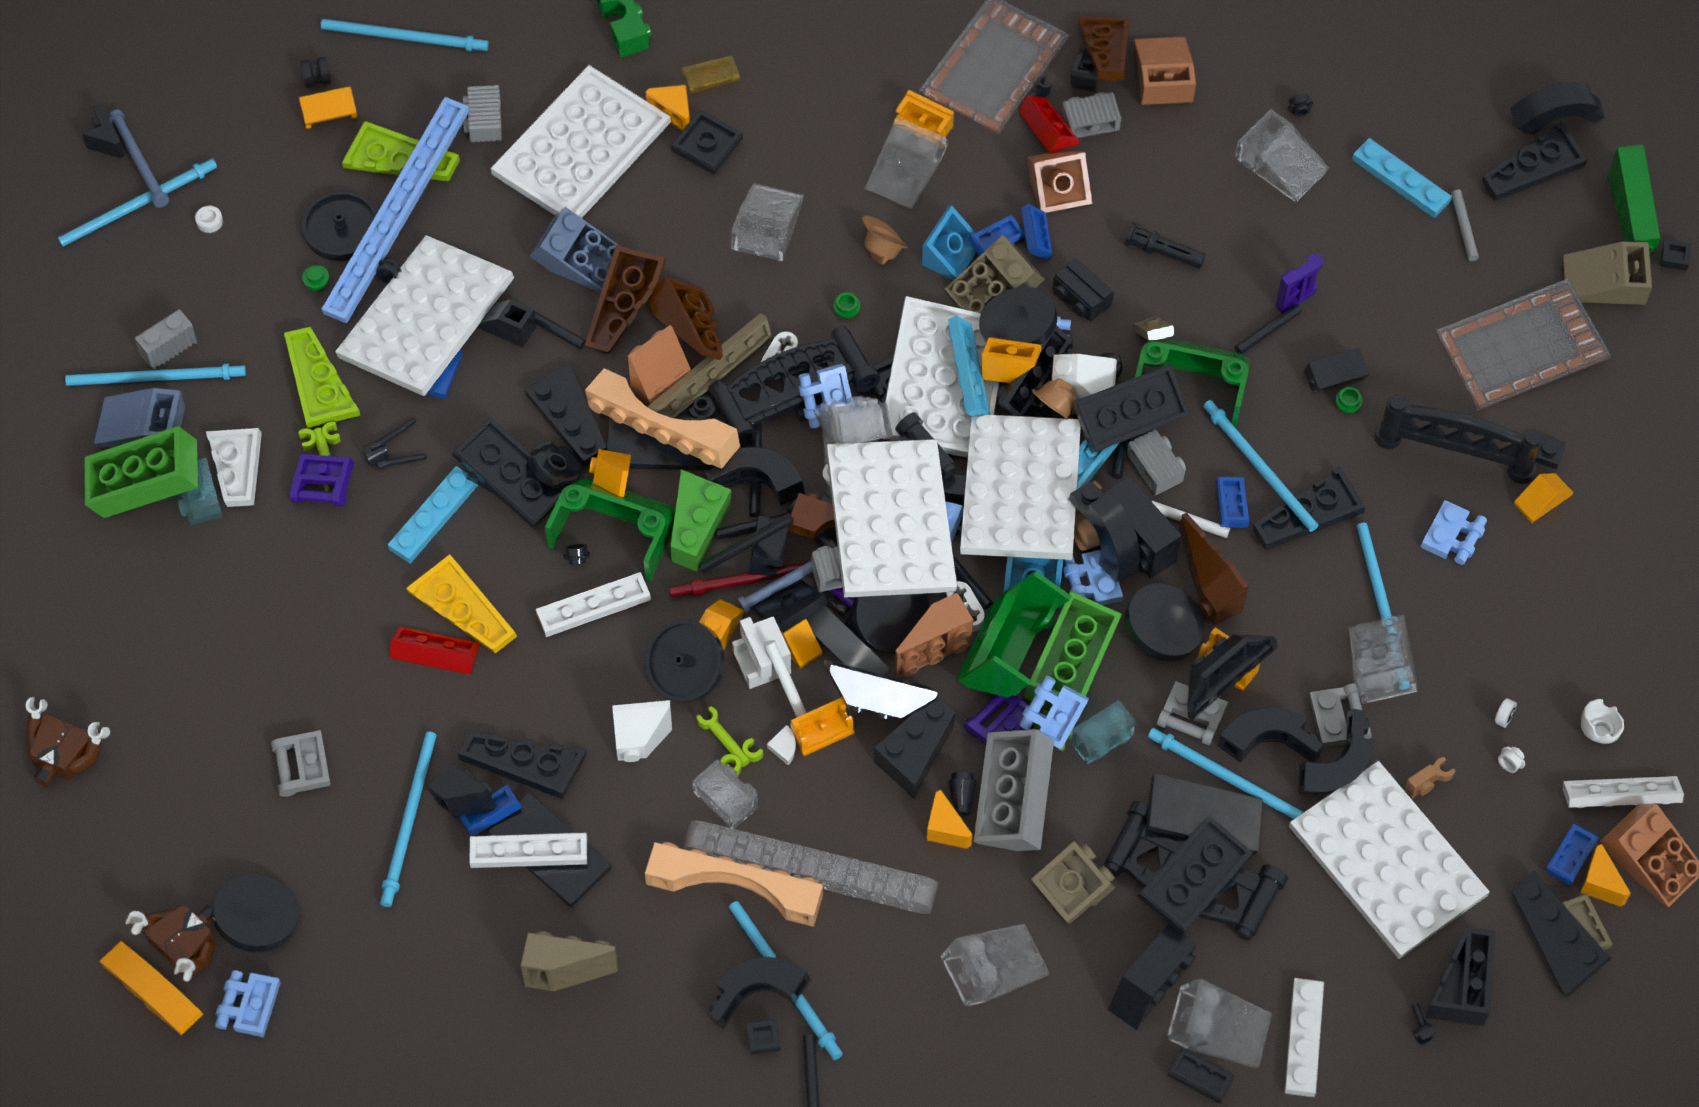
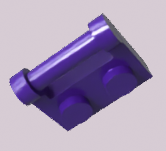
[1275,254,1323,313]
[290,454,354,506]
[963,695,1033,744]

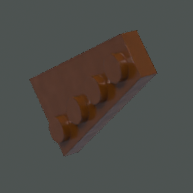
[1078,16,1129,81]

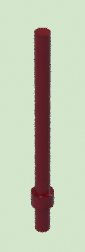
[669,561,809,598]

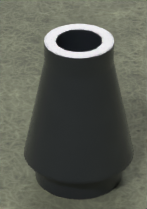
[948,772,977,816]

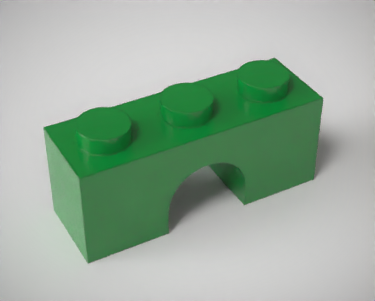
[596,0,652,57]

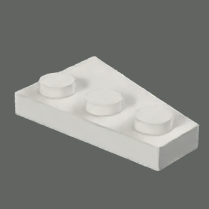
[206,428,262,507]

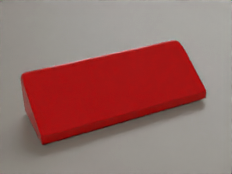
[1019,96,1080,154]
[390,627,480,674]

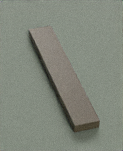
[647,313,772,418]

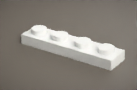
[536,572,651,637]
[1563,776,1684,808]
[470,833,587,868]
[1285,978,1324,1097]

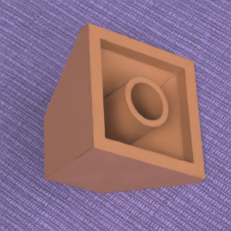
[1027,152,1092,213]

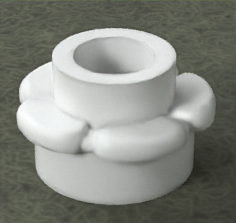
[1498,746,1525,773]

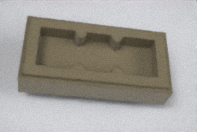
[1133,317,1175,341]
[1562,894,1613,950]

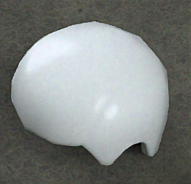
[1581,699,1624,744]

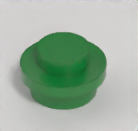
[302,265,329,291]
[834,292,860,319]
[1335,387,1363,413]

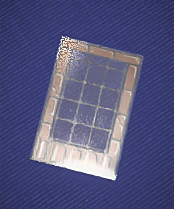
[919,0,1070,134]
[1436,279,1611,410]

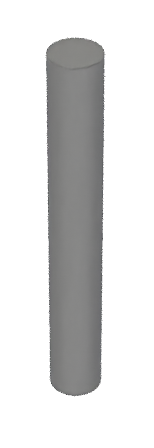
[1451,190,1479,261]

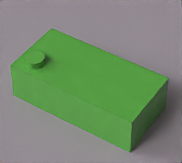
[85,426,198,518]
[1023,591,1122,709]

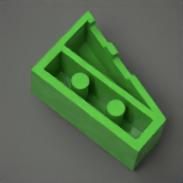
[671,470,732,572]

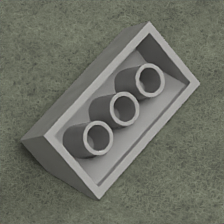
[974,729,1054,851]

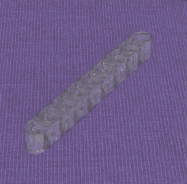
[682,821,939,914]

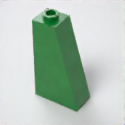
[1607,145,1660,254]

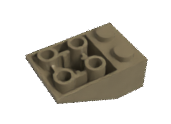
[945,235,1045,313]
[1563,242,1652,305]
[521,931,618,991]

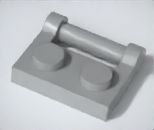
[1157,681,1228,746]
[1309,683,1372,748]
[271,730,331,797]

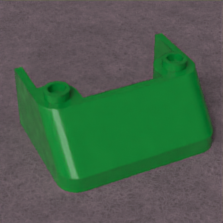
[1135,338,1250,428]
[545,478,676,582]
[956,571,1072,698]

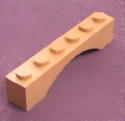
[585,368,740,469]
[645,842,823,927]

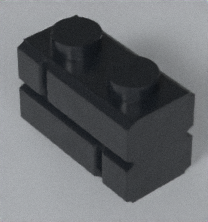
[1053,258,1114,321]

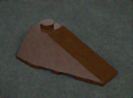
[584,245,666,353]
[647,276,723,360]
[1179,512,1248,626]

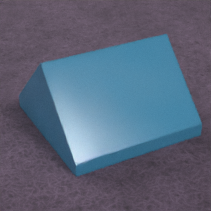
[922,206,976,280]
[1004,557,1063,591]

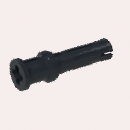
[1124,223,1206,270]

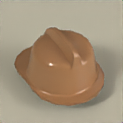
[862,216,908,265]
[1032,378,1077,420]
[1074,511,1101,551]

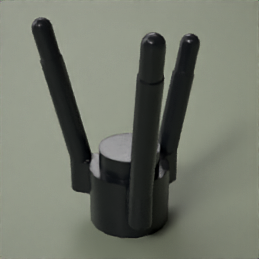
[362,418,427,469]

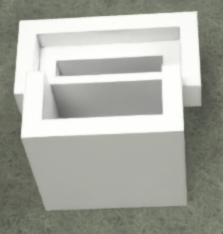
[732,616,791,689]

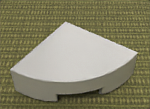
[767,725,796,765]

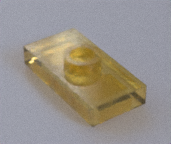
[683,55,740,93]

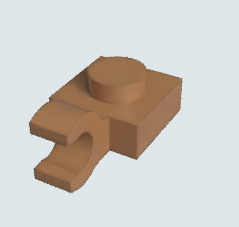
[1404,757,1456,799]

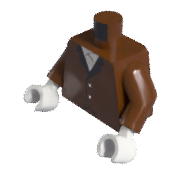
[26,697,110,787]
[125,905,215,981]

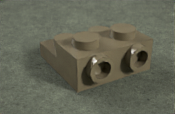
[1031,841,1116,924]

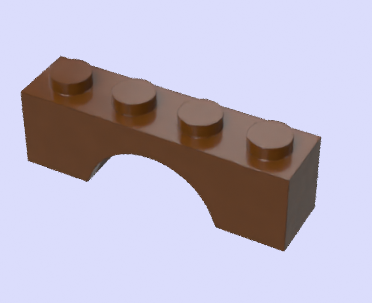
[788,493,836,540]

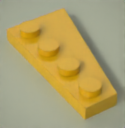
[406,554,517,654]

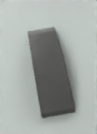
[805,606,891,675]

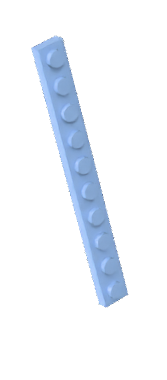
[322,97,469,323]

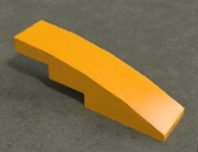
[100,941,203,1035]

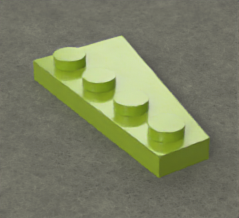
[342,121,460,181]
[284,327,361,428]

